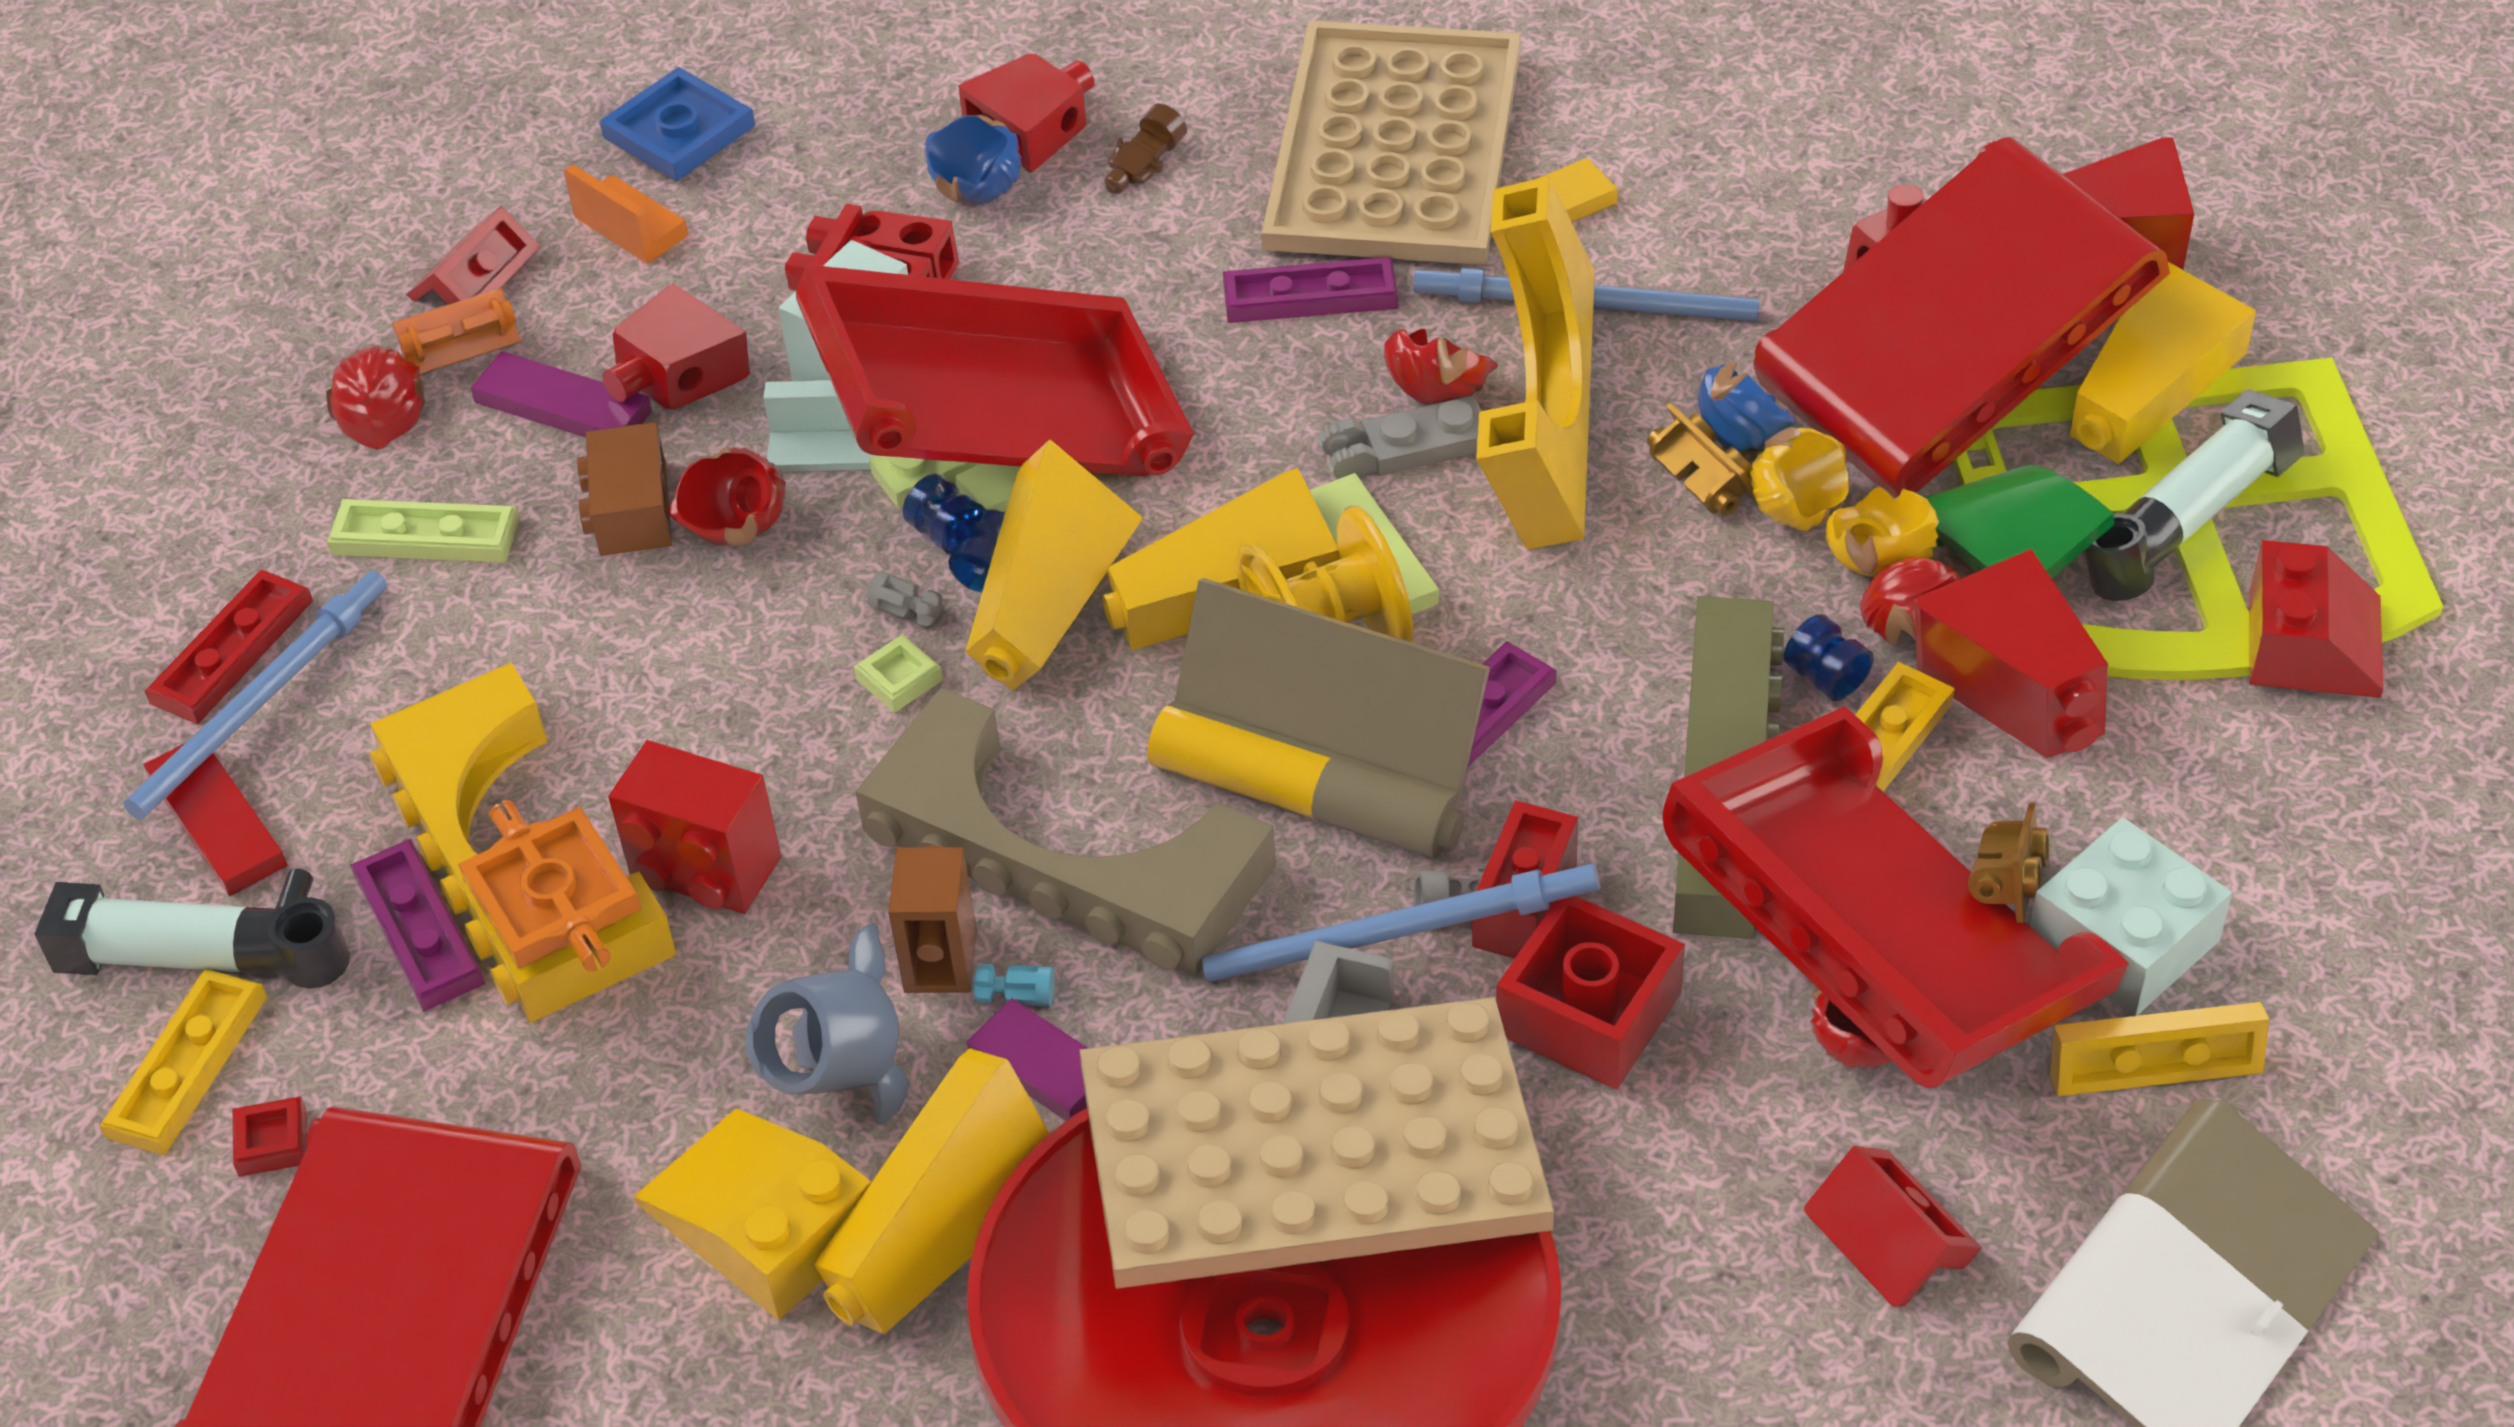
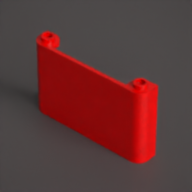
[1753,137,2170,498]
[796,264,1194,476]
[1662,706,2129,1088]
[174,1106,582,1427]

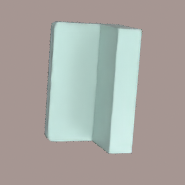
[763,380,876,472]

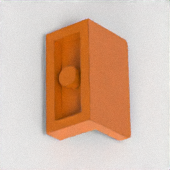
[563,164,689,264]

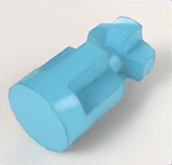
[973,964,1055,1007]

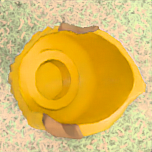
[1750,427,1850,532]
[1825,486,1939,577]

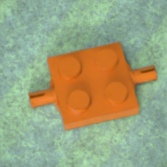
[459,800,642,972]

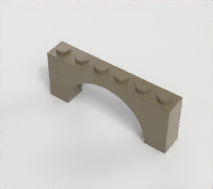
[855,687,1276,977]

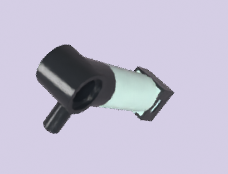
[2084,389,2305,601]
[34,868,350,989]

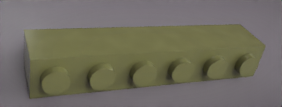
[1673,596,1785,939]

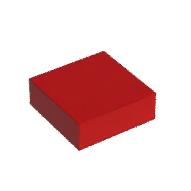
[232,1096,307,1177]

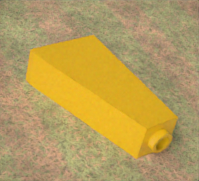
[2070,262,2257,465]
[965,440,1143,690]
[1102,468,1340,650]
[814,1048,1050,1334]

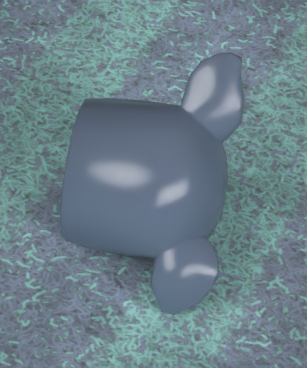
[746,923,909,1125]

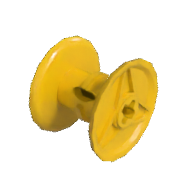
[1237,506,1413,643]

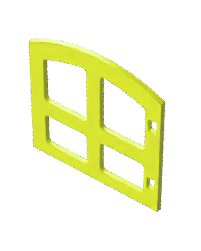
[1953,357,2443,680]

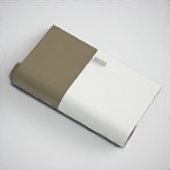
[2007,1099,2380,1427]

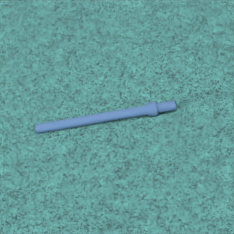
[1413,268,1760,322]
[123,571,387,820]
[1202,863,1601,982]

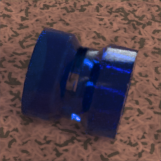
[902,473,988,556]
[948,509,1005,593]
[1783,614,1874,702]

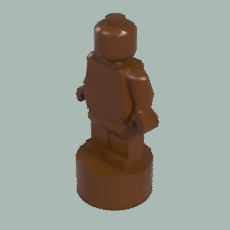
[1104,103,1187,194]

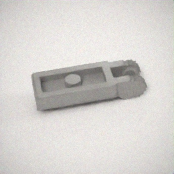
[1317,395,1481,480]

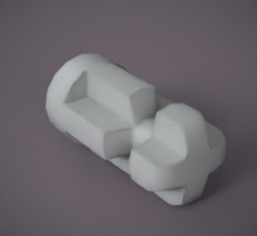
[867,571,944,627]

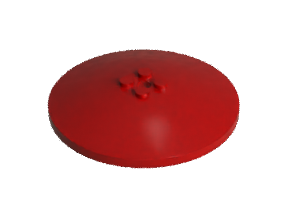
[967,1108,1562,1427]

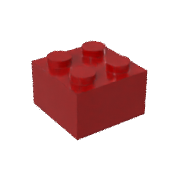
[608,740,782,914]
[1496,896,1685,1090]

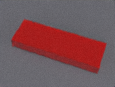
[144,569,313,725]
[143,743,288,897]

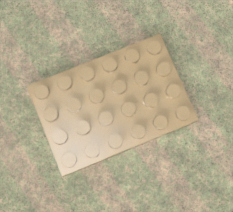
[1261,20,1521,265]
[1080,997,1554,1289]

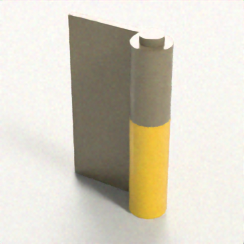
[1147,578,1490,858]

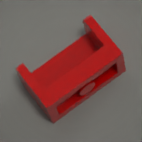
[1472,800,1579,959]

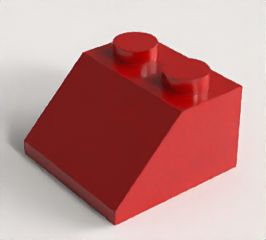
[2249,540,2384,698]

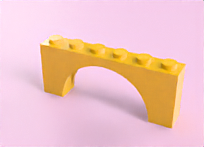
[1476,176,1595,549]
[368,662,677,1023]

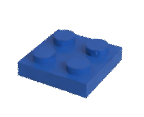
[599,66,755,182]

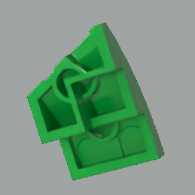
[1924,464,2115,579]

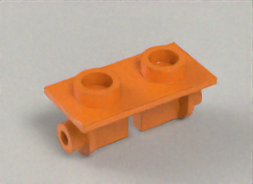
[392,288,521,375]

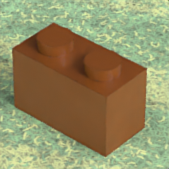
[577,422,672,556]
[888,845,977,993]

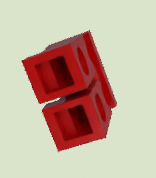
[785,204,959,291]

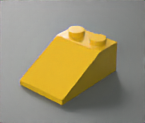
[633,1108,871,1321]

